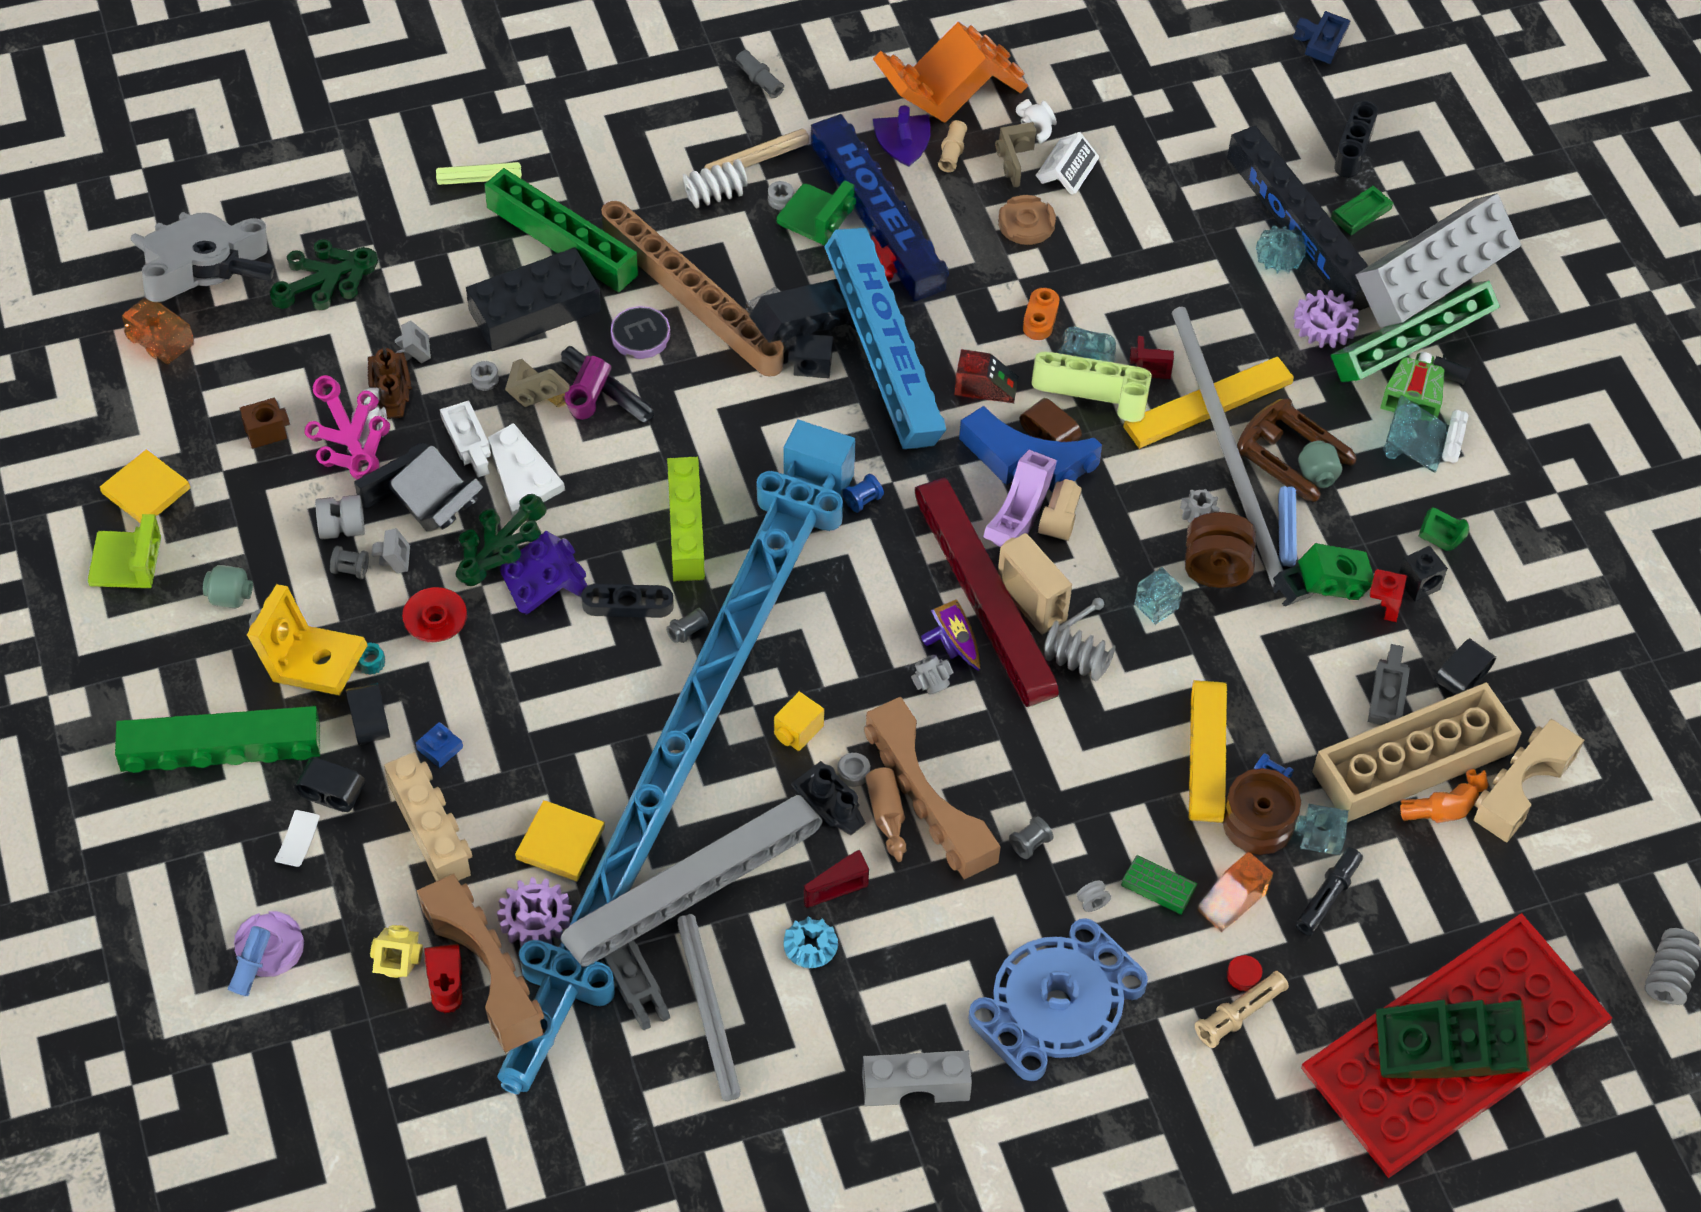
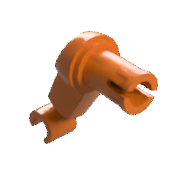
[1400,769,1488,823]

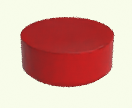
[1227,955,1263,991]

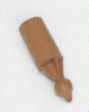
[865,768,907,862]

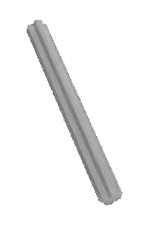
[677,914,741,1101]

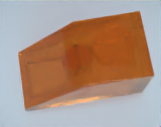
[1198,851,1273,932]

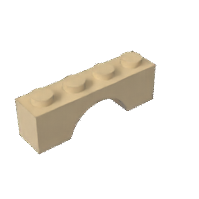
[1474,718,1584,843]

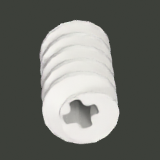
[683,159,747,209]

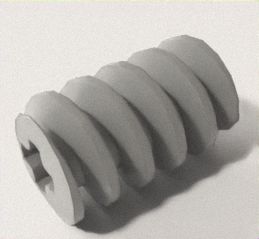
[1044,620,1115,681]
[1645,928,1701,1005]

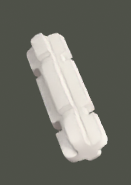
[1442,410,1469,463]

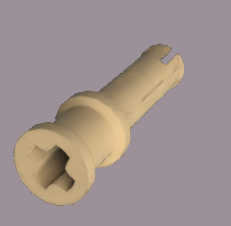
[1195,971,1289,1048]

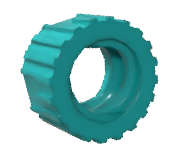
[357,643,385,675]

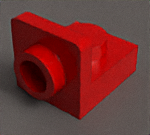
[1369,569,1407,622]

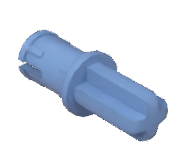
[228,926,271,996]

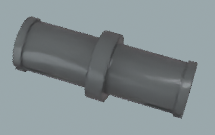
[735,50,784,98]

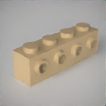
[384,752,472,881]

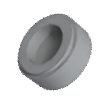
[837,753,870,787]

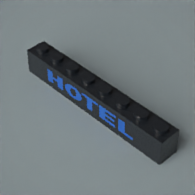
[1227,125,1370,311]

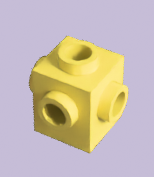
[370,925,423,978]

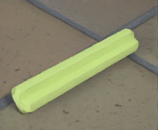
[436,162,522,185]

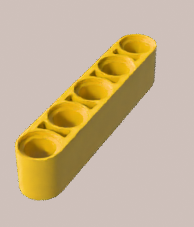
[1189,680,1227,823]

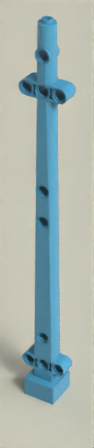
[497,419,855,1094]

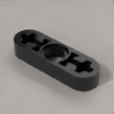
[581,584,674,618]

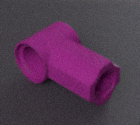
[564,356,612,420]

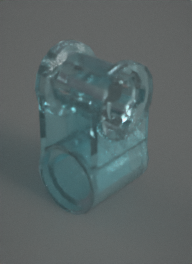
[1057,327,1116,363]

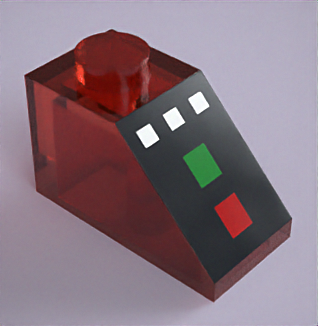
[955,349,1019,404]

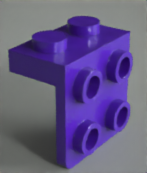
[500,531,588,614]

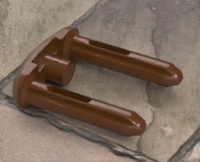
[1237,399,1357,502]

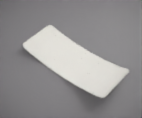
[275,810,320,867]

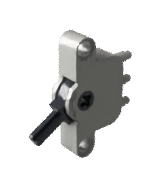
[131,212,274,302]

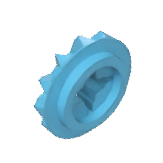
[783,916,838,968]

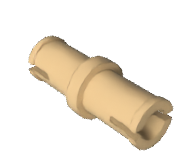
[938,120,967,172]

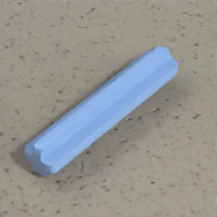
[1278,486,1297,567]

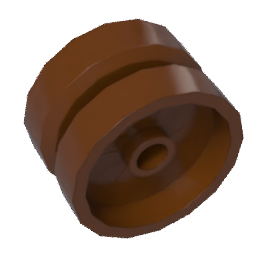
[1185,512,1256,588]
[1223,768,1301,855]

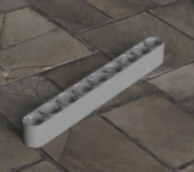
[561,795,822,967]

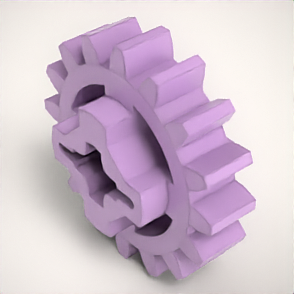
[1293,290,1359,348]
[497,877,572,947]

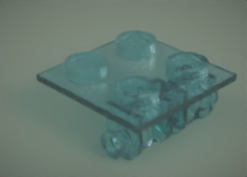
[1383,395,1449,473]

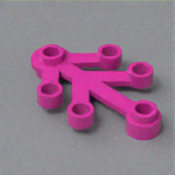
[304,375,390,480]

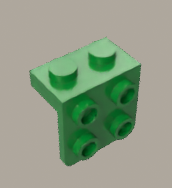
[777,180,856,246]

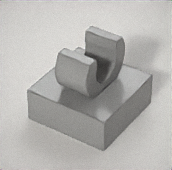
[395,321,431,363]
[372,528,410,573]

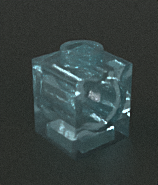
[1135,567,1183,625]
[1296,804,1349,855]

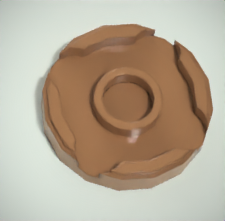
[998,195,1056,245]

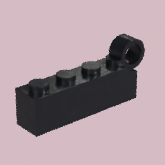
[749,279,857,343]

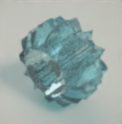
[1256,225,1306,274]

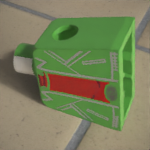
[1380,352,1444,424]

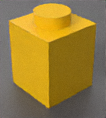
[774,691,824,751]

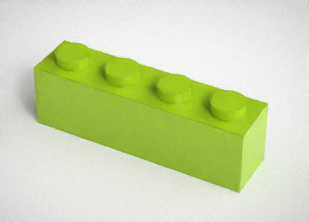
[667,457,705,581]

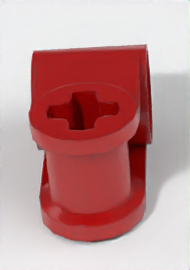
[424,944,463,1013]

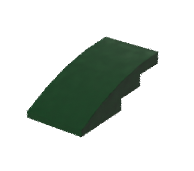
[1376,1000,1530,1078]

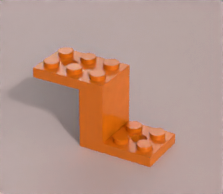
[873,22,1029,123]

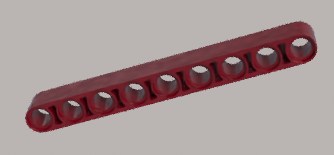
[914,477,1059,707]

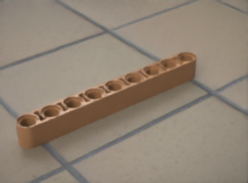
[601,201,784,377]

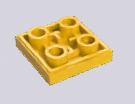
[100,449,190,523]
[515,800,605,882]

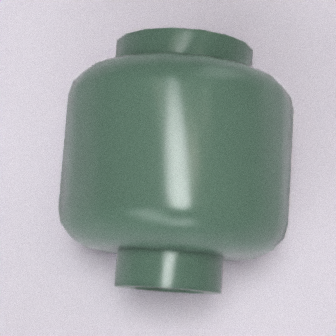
[1298,441,1342,488]
[203,565,253,609]

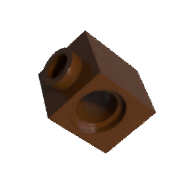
[239,397,290,449]

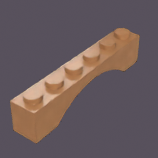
[864,696,1001,879]
[417,874,544,1053]

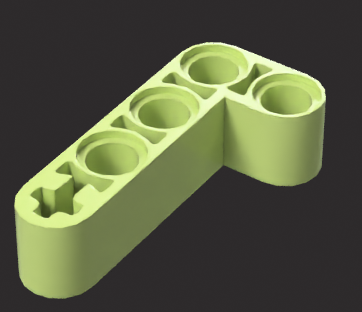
[1031,352,1151,422]

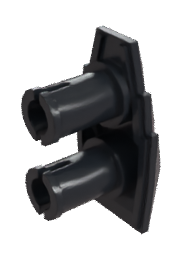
[791,761,866,836]

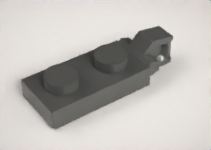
[1368,644,1410,725]

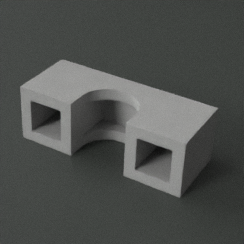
[862,1050,972,1107]

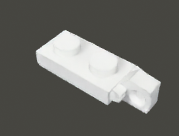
[440,400,491,477]

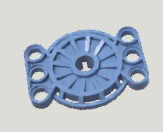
[968,918,1148,1081]

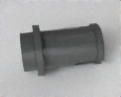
[666,608,709,643]

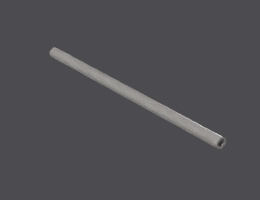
[1172,307,1283,588]

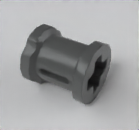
[330,546,369,579]
[1009,816,1054,859]

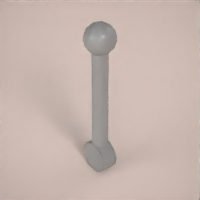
[1058,598,1104,632]

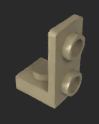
[995,122,1036,187]
[505,359,570,407]

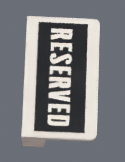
[1036,132,1099,195]

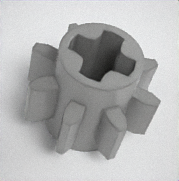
[1180,489,1220,523]
[911,655,954,694]

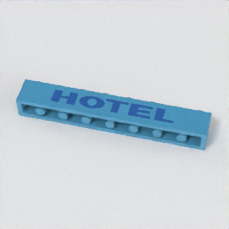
[824,228,946,449]

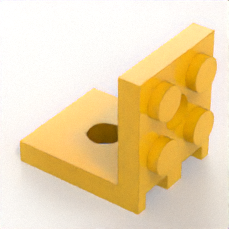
[247,584,368,696]

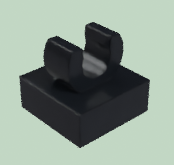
[1273,566,1314,606]

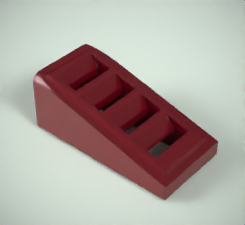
[804,850,869,908]

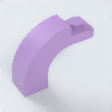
[983,450,1057,547]

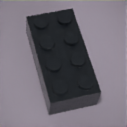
[466,247,601,351]

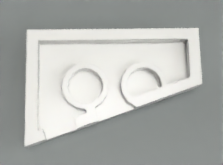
[488,423,565,518]

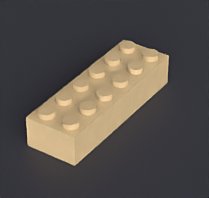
[1312,682,1522,823]

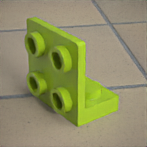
[87,514,161,588]

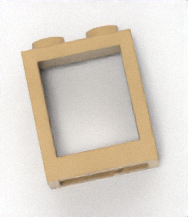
[998,533,1072,635]

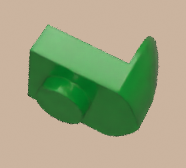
[1418,507,1469,551]

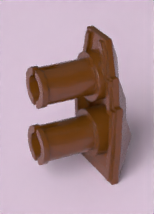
[368,348,412,419]

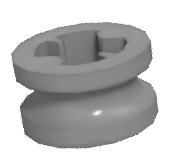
[768,181,794,210]
[471,361,499,391]
[1077,880,1111,912]

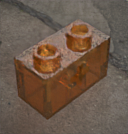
[122,297,195,365]

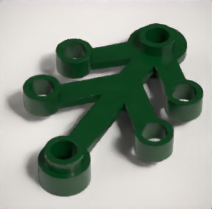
[270,239,378,310]
[455,494,547,586]

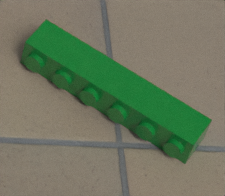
[484,168,638,293]
[1330,280,1500,382]
[115,706,320,773]

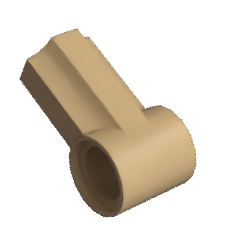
[1038,479,1082,541]

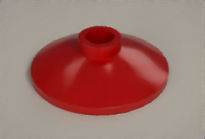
[402,587,467,642]

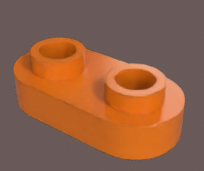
[1023,288,1060,340]

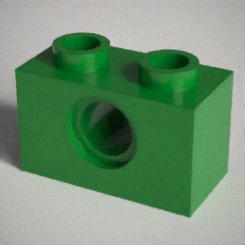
[1298,543,1374,600]

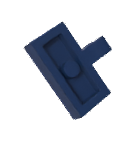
[1293,11,1351,64]

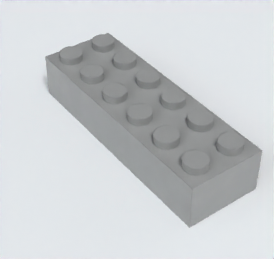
[1355,193,1522,327]

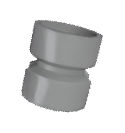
[315,495,365,539]

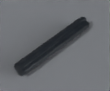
[561,346,654,423]

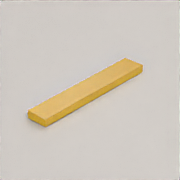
[1123,356,1294,449]

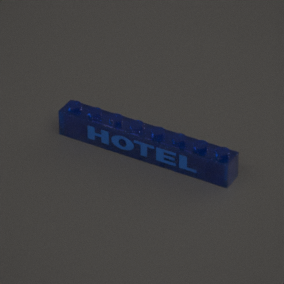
[811,114,949,302]

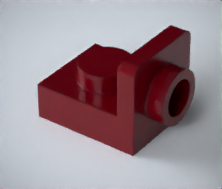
[1130,336,1174,379]

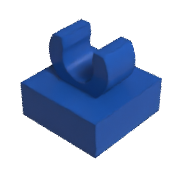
[416,722,463,768]

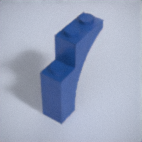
[959,406,1102,493]

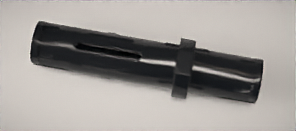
[1296,847,1363,936]

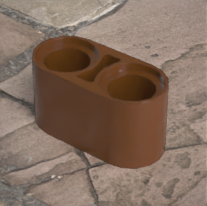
[1019,398,1082,442]

